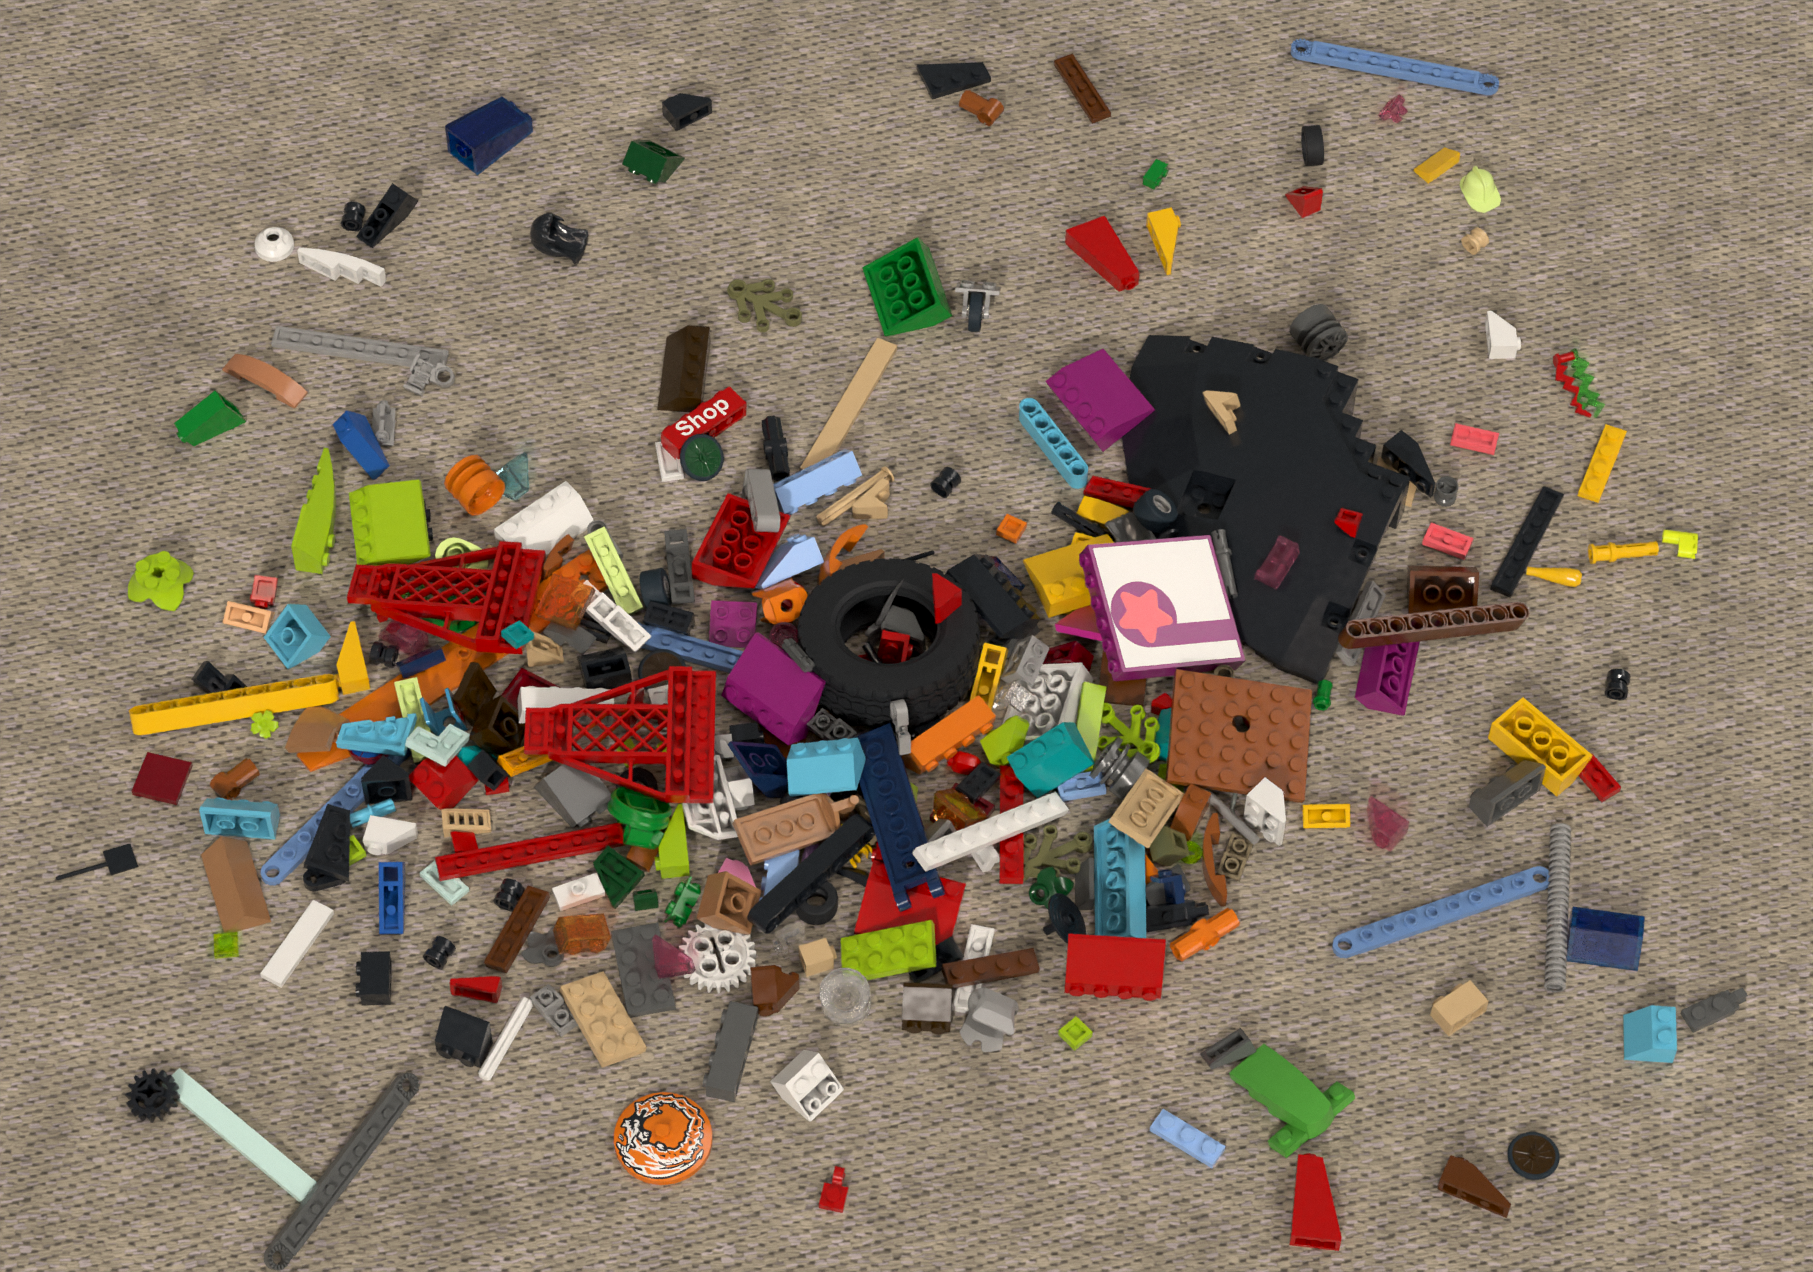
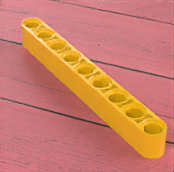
[129,674,339,735]

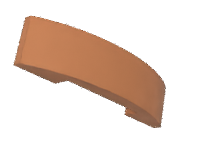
[222,354,308,409]

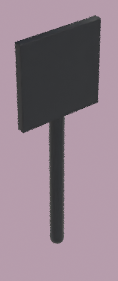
[56,844,138,880]

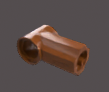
[959,90,1004,126]
[210,758,260,800]

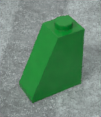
[174,390,246,446]

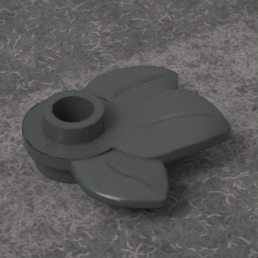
[521,925,565,967]

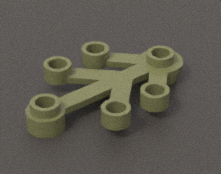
[727,279,802,332]
[1023,825,1092,881]

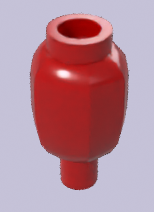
[946,751,990,775]

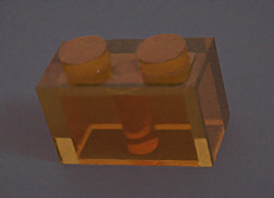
[553,913,611,955]

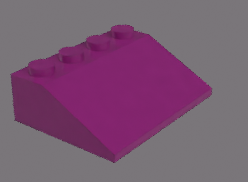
[1045,349,1155,452]
[721,632,826,745]

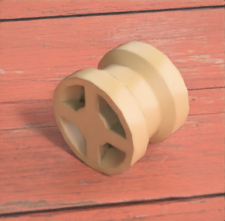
[1461,227,1489,255]

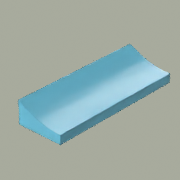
[1094,818,1146,938]

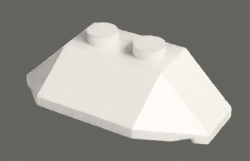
[682,755,738,840]

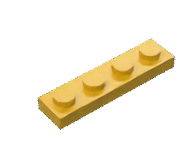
[1577,424,1627,503]

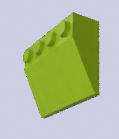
[349,479,431,566]

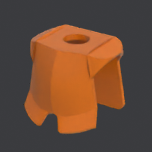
[752,578,808,624]

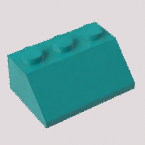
[1007,722,1096,798]

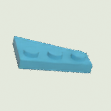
[336,713,417,756]

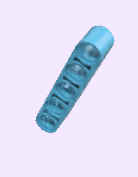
[1019,398,1088,489]

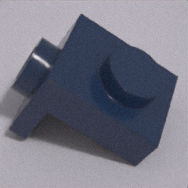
[1150,869,1186,904]

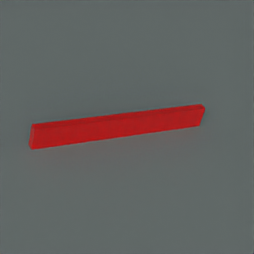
[435,823,626,881]

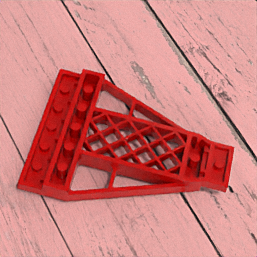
[347,541,546,655]
[524,666,716,803]

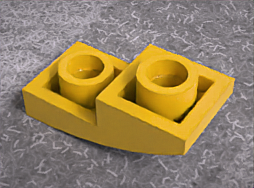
[1077,496,1128,529]

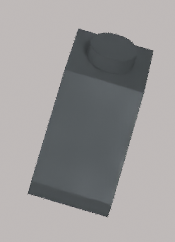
[881,605,926,653]

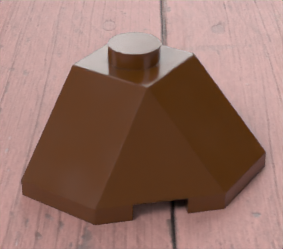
[750,965,800,1017]

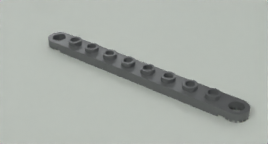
[264,1073,420,1270]

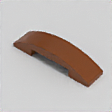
[1202,813,1227,907]

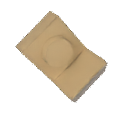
[1203,390,1240,435]
[852,478,890,519]

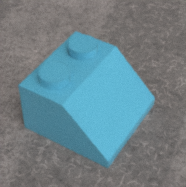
[264,604,331,669]
[1623,1005,1677,1063]

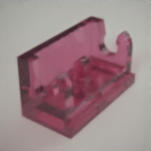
[1254,536,1300,590]

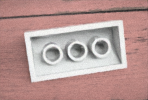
[494,481,594,557]

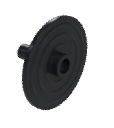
[1043,893,1087,944]

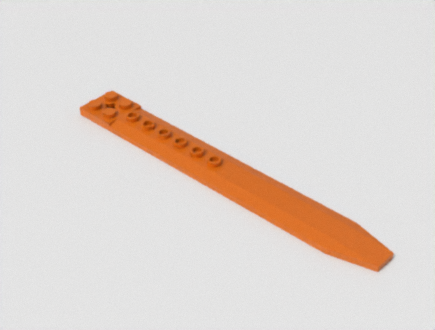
[297,549,608,772]

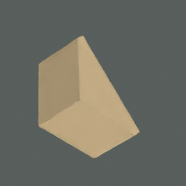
[526,631,564,667]

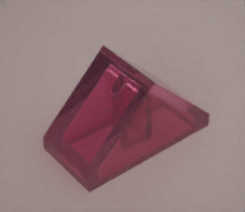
[652,934,696,979]

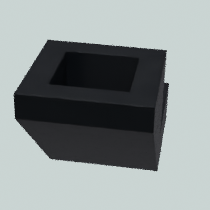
[191,661,247,694]
[908,936,964,983]

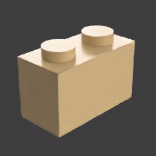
[1430,980,1489,1036]

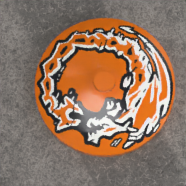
[614,1092,712,1185]

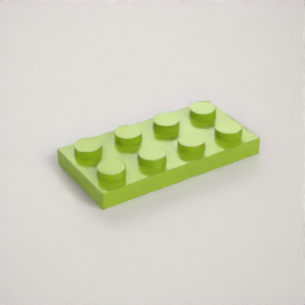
[841,920,936,984]

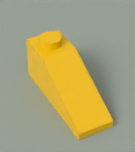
[1146,207,1181,275]
[334,621,370,695]
[970,643,1008,710]

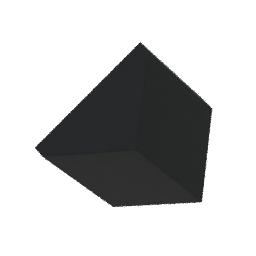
[361,755,413,805]

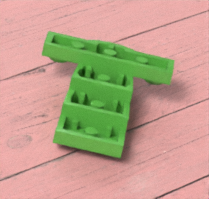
[1229,1044,1356,1158]

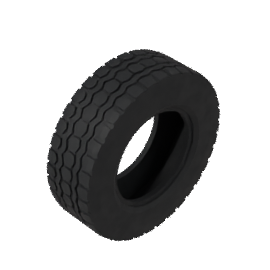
[798,558,980,729]

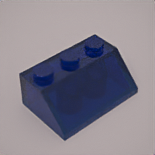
[1566,906,1645,971]

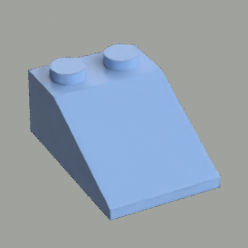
[756,534,824,589]

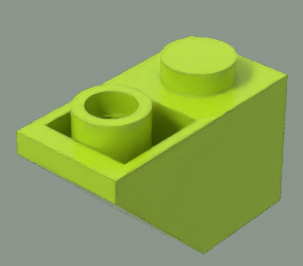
[980,715,1030,768]

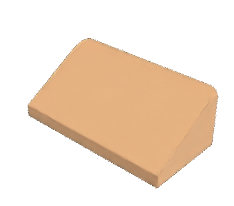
[223,601,275,634]

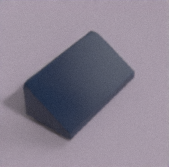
[396,644,446,679]

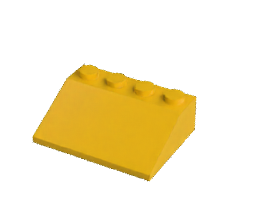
[1023,534,1114,618]

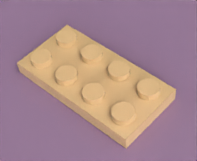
[1108,769,1184,848]
[559,971,647,1068]

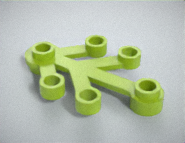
[1097,703,1161,763]

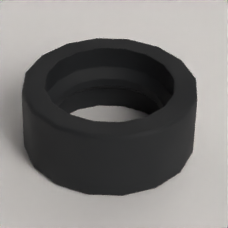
[1301,125,1324,166]

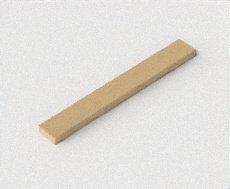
[800,338,897,471]

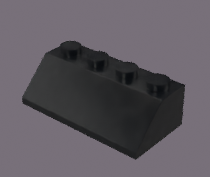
[945,554,1041,639]

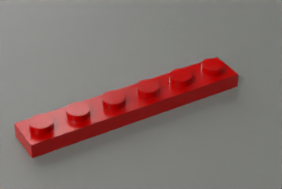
[999,766,1024,884]

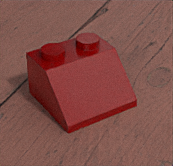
[409,756,479,810]

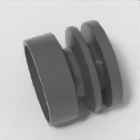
[1289,304,1348,361]
[1089,737,1151,799]

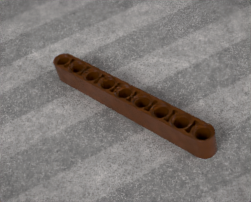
[1338,602,1530,649]

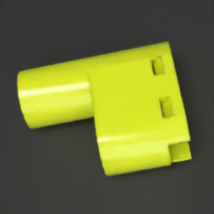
[1662,529,1698,559]

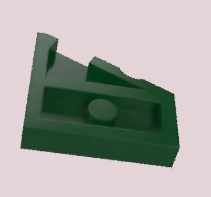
[593,846,645,909]

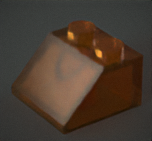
[933,788,987,831]

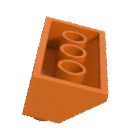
[902,695,996,775]

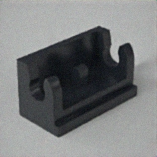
[643,601,695,636]

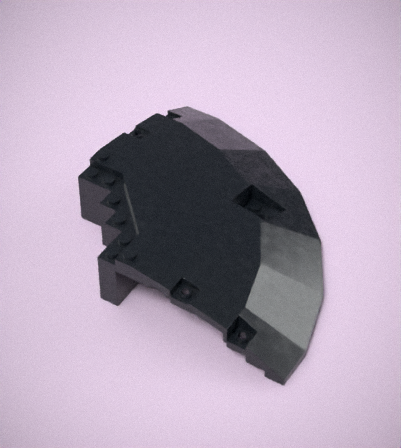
[1121,335,1410,685]

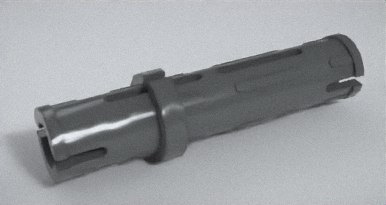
[1211,529,1238,599]

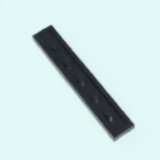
[1490,486,1564,598]

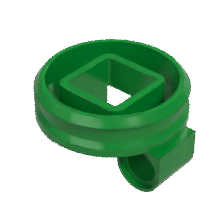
[607,787,672,849]

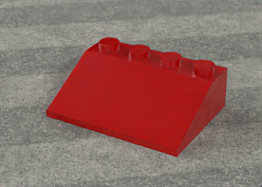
[692,493,791,588]
[854,860,966,946]
[1064,934,1166,1001]

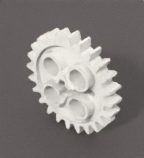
[678,923,756,993]

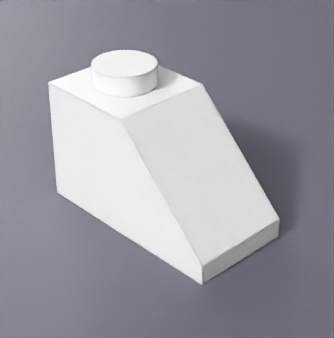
[1485,311,1521,359]
[724,766,755,810]
[363,815,418,855]

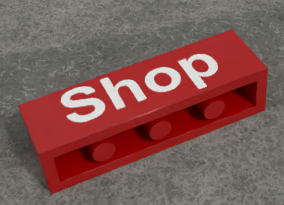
[661,386,747,460]

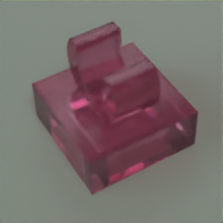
[1378,94,1408,123]

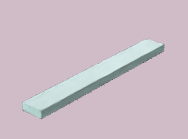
[162,1068,317,1203]

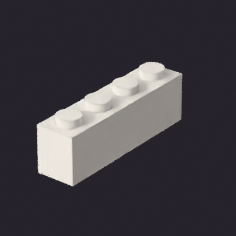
[518,686,614,725]

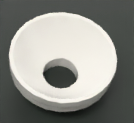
[255,227,294,262]

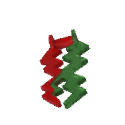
[1553,348,1605,418]

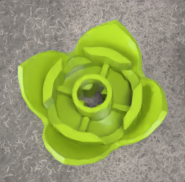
[128,551,194,611]

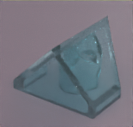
[495,452,529,500]

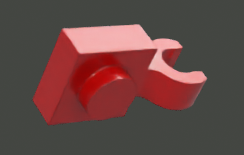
[819,1166,849,1213]

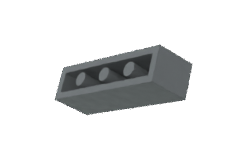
[702,1001,758,1102]

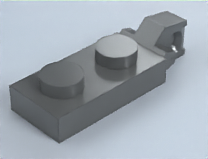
[1680,988,1748,1033]

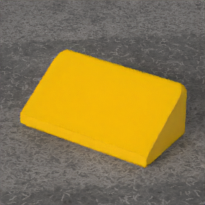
[1413,147,1460,184]
[1301,804,1350,828]

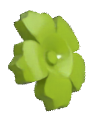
[250,710,279,739]

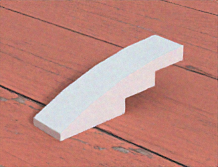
[297,248,386,287]
[570,580,651,653]

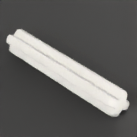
[478,997,533,1081]

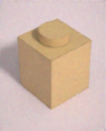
[799,938,837,977]

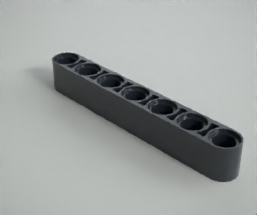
[747,813,875,934]

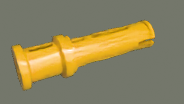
[1588,541,1659,564]

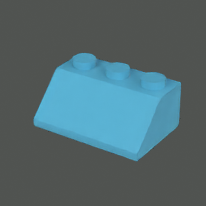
[787,738,866,796]
[199,797,280,840]

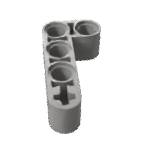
[741,469,780,532]

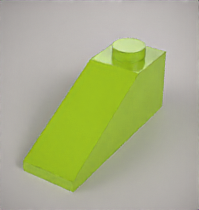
[655,804,690,879]

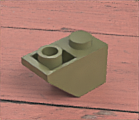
[1150,825,1189,867]

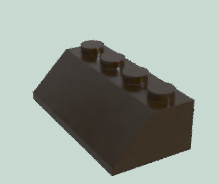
[657,325,711,412]

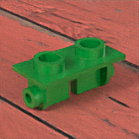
[664,876,701,927]

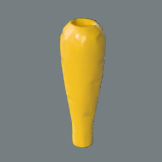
[1526,566,1582,587]

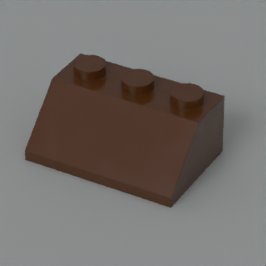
[1407,565,1479,614]

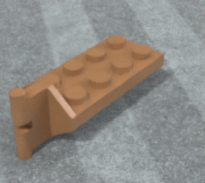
[732,793,859,866]

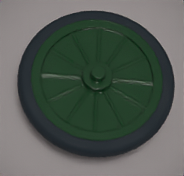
[680,434,724,481]

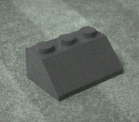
[1469,760,1546,827]

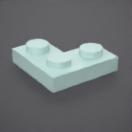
[405,724,470,767]

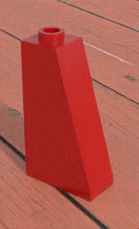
[1065,215,1139,292]
[1289,1153,1342,1251]

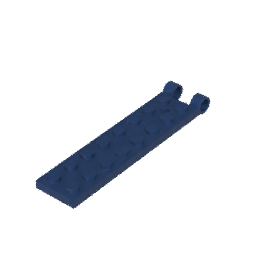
[854,723,946,912]

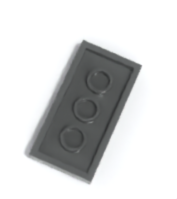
[611,922,676,1018]

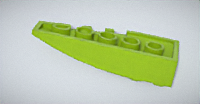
[291,448,336,574]

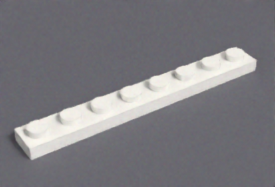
[912,792,1069,872]

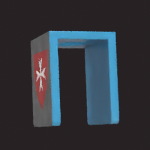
[420,688,468,736]

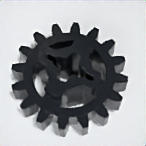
[125,1068,180,1123]

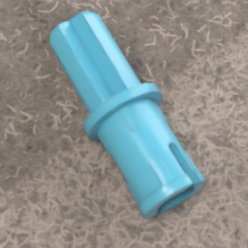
[350,799,396,828]

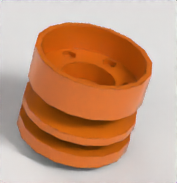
[444,455,505,515]

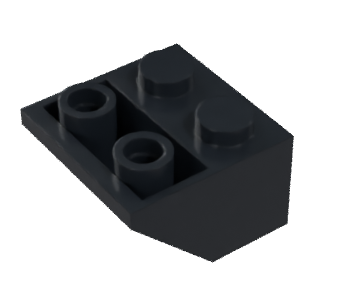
[577,647,632,689]

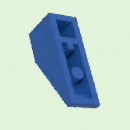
[332,410,390,480]
[378,862,405,934]

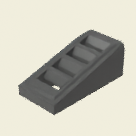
[1200,1028,1257,1070]

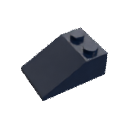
[727,741,788,798]

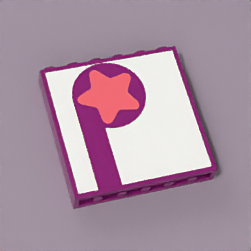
[1079,535,1246,681]

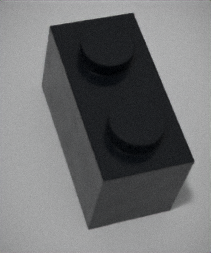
[356,951,392,1006]

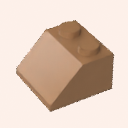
[696,871,762,935]

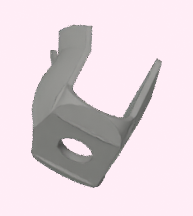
[959,987,1019,1052]

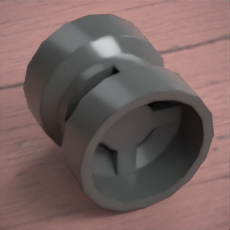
[1434,476,1458,507]

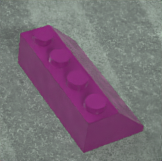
[1354,615,1420,716]

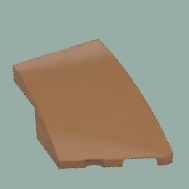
[285,705,350,753]

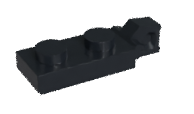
[1146,899,1209,932]

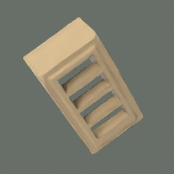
[441,809,491,837]

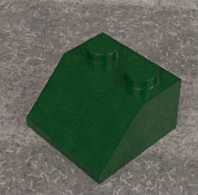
[622,140,685,184]

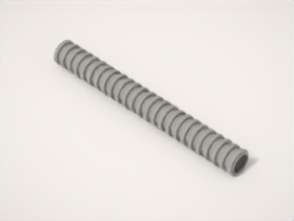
[1544,823,1571,992]

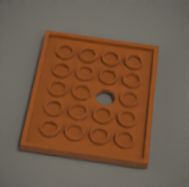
[1166,669,1312,803]

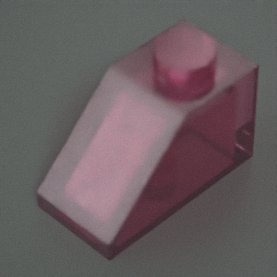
[378,620,429,656]
[1366,796,1410,852]

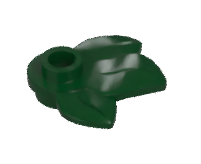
[1029,867,1074,909]

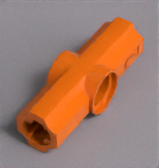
[1170,907,1240,962]

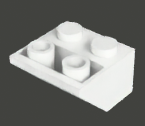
[1243,778,1286,846]
[770,1050,844,1122]

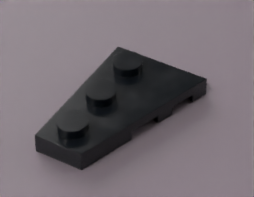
[916,62,991,100]
[304,804,350,882]

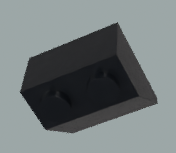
[435,1006,493,1068]

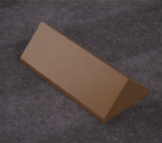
[201,836,271,935]

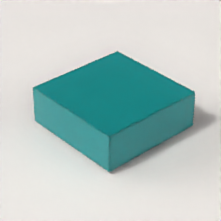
[501,620,534,649]

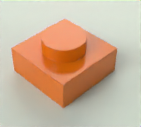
[996,514,1027,544]

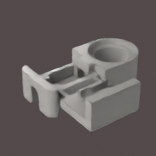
[403,354,455,396]
[890,699,911,755]

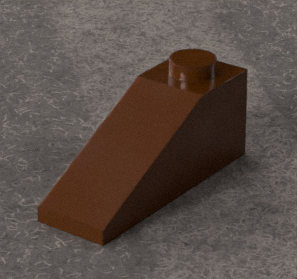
[1437,1155,1511,1218]

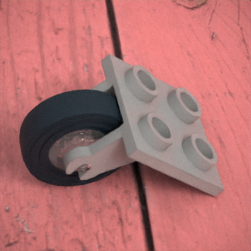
[955,280,1001,332]

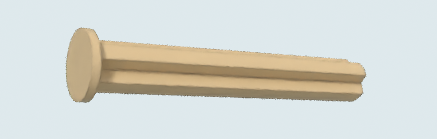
[816,466,894,526]

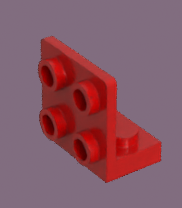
[877,630,913,664]

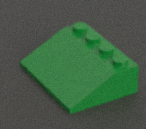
[862,237,952,336]

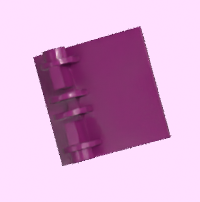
[709,600,757,648]

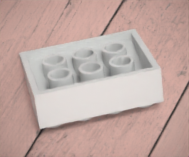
[1002,663,1093,747]

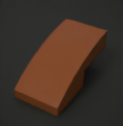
[541,534,574,581]

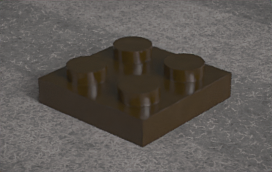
[453,662,497,727]

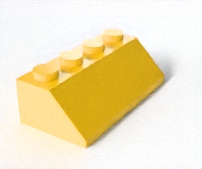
[1488,697,1593,796]

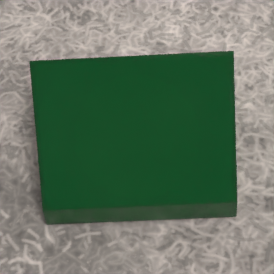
[632,888,659,911]

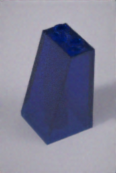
[445,96,533,175]

